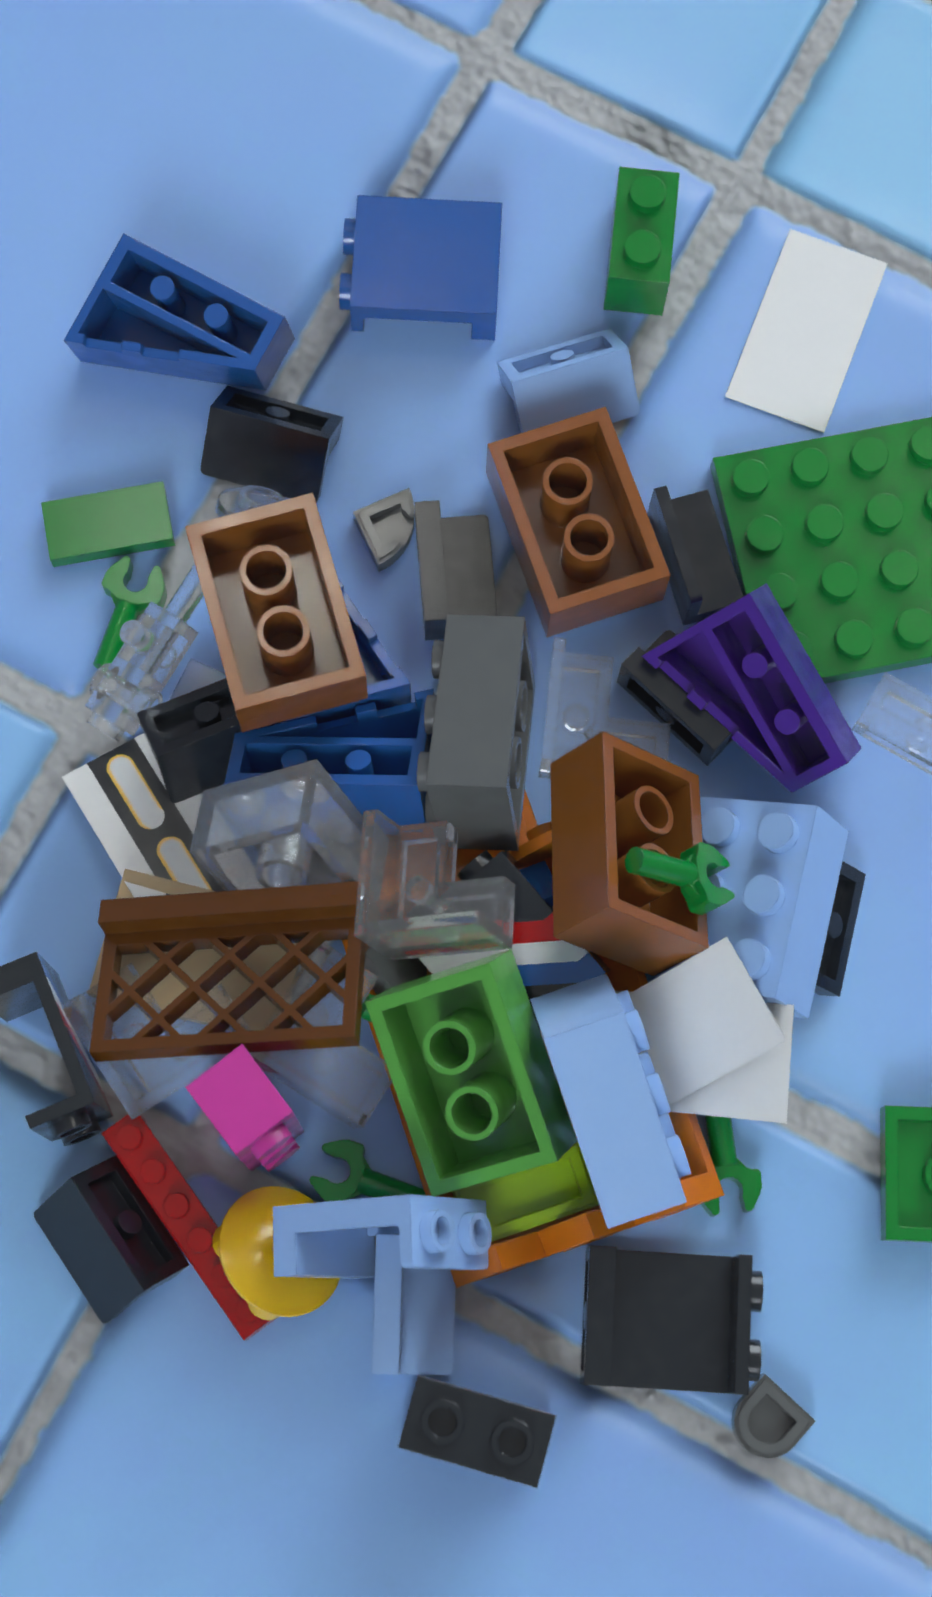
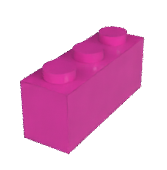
[185,1044,304,1172]

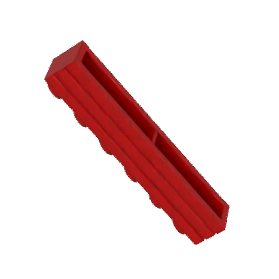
[101,1109,277,1341]

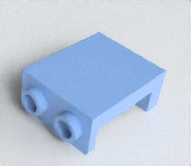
[273,1194,492,1279]

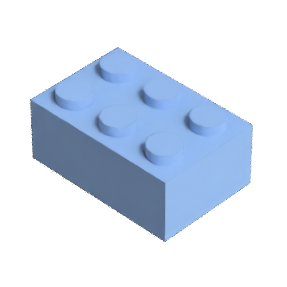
[659,797,849,1019]
[530,973,691,1229]

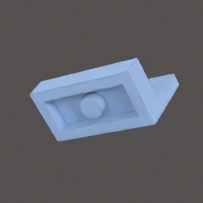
[497,328,640,433]
[371,1234,456,1376]

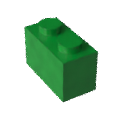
[603,166,680,316]

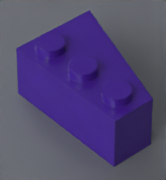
[642,583,861,793]

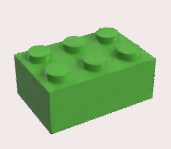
[365,949,577,1196]

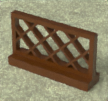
[89,881,373,1062]

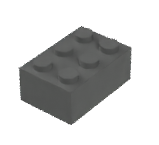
[417,614,535,851]

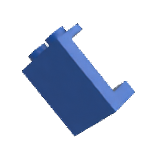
[339,195,502,340]

